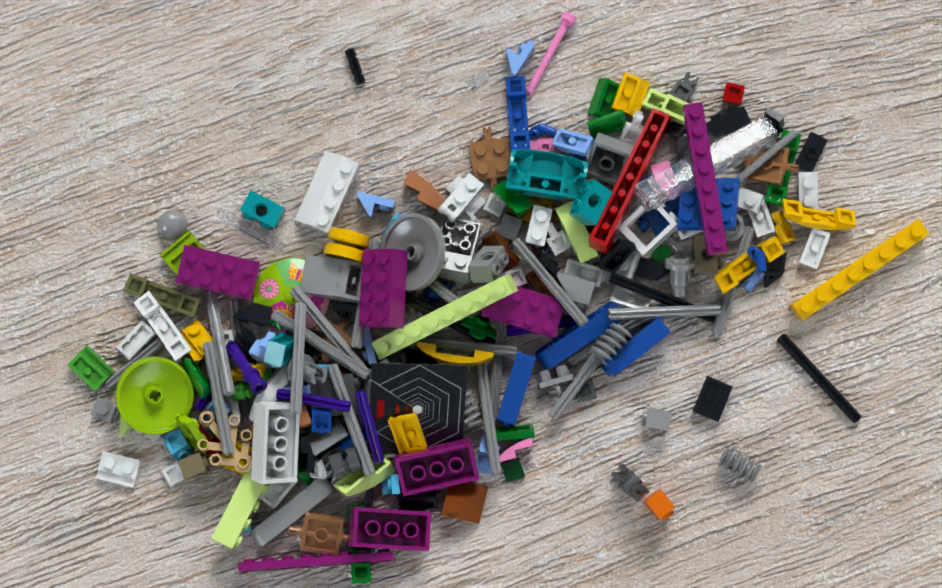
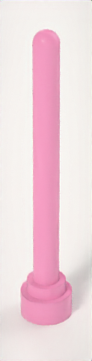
[526,11,577,95]

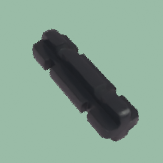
[345,48,365,85]

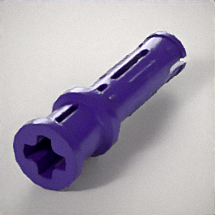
[227,343,267,394]

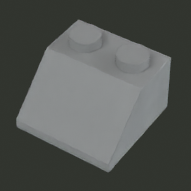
[587,132,634,186]
[555,272,595,310]
[306,416,350,457]

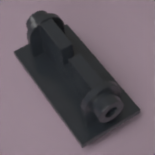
[234,328,258,365]

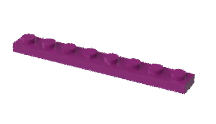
[682,103,728,256]
[238,549,395,573]

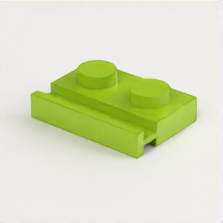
[160,231,205,275]
[174,412,208,454]

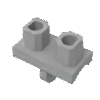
[538,365,573,398]

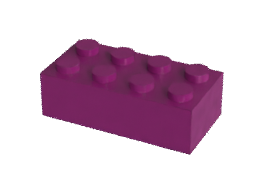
[176,245,260,300]
[359,249,408,329]
[481,286,564,339]
[395,437,479,496]
[348,507,431,551]

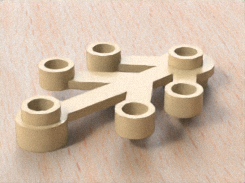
[197,411,253,473]

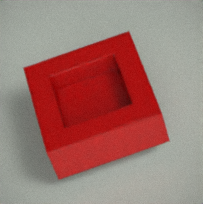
[722,82,745,106]

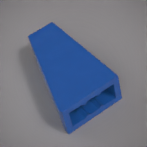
[602,317,671,377]
[496,352,536,428]

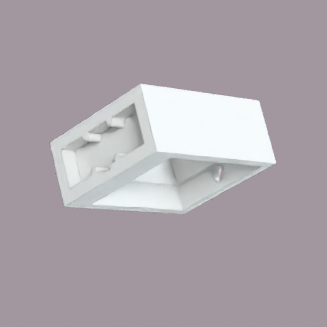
[619,196,678,258]

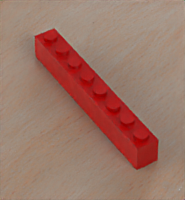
[589,108,671,254]

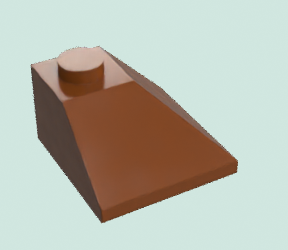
[441,482,488,524]

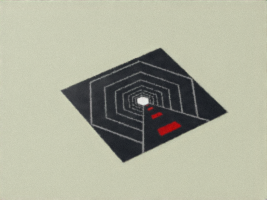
[368,363,468,454]

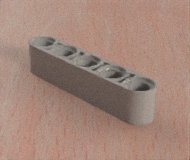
[249,478,335,548]

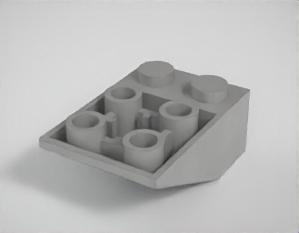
[437,216,481,284]
[300,255,362,305]

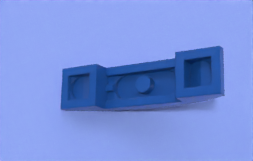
[506,76,530,150]

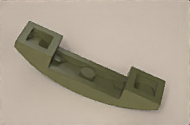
[123,273,201,318]

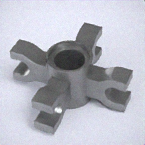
[611,464,650,502]

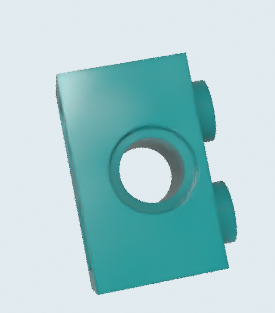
[569,180,612,226]
[240,190,286,231]

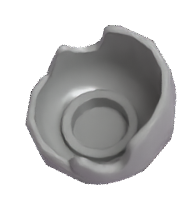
[157,210,188,239]

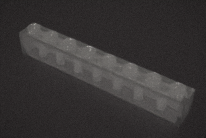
[634,116,777,212]

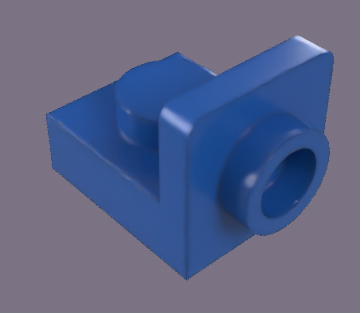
[311,408,333,434]

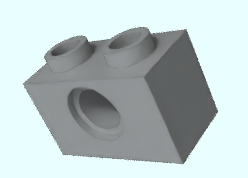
[468,246,509,283]

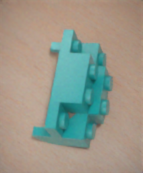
[505,149,588,201]

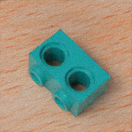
[264,332,293,369]

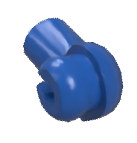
[529,123,557,139]
[747,246,767,272]
[424,281,453,300]

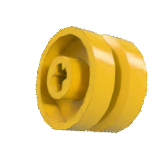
[324,227,371,263]

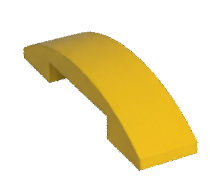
[782,199,857,230]
[713,236,785,294]
[417,342,494,366]

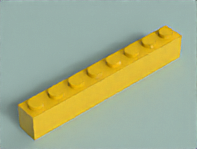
[789,218,929,322]

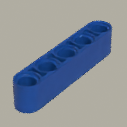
[535,302,623,370]

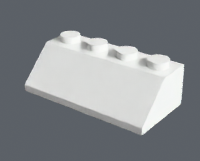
[294,151,360,235]
[251,402,300,484]

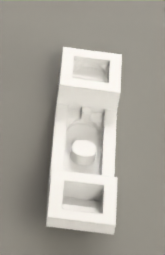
[133,291,192,362]

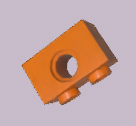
[643,489,675,520]

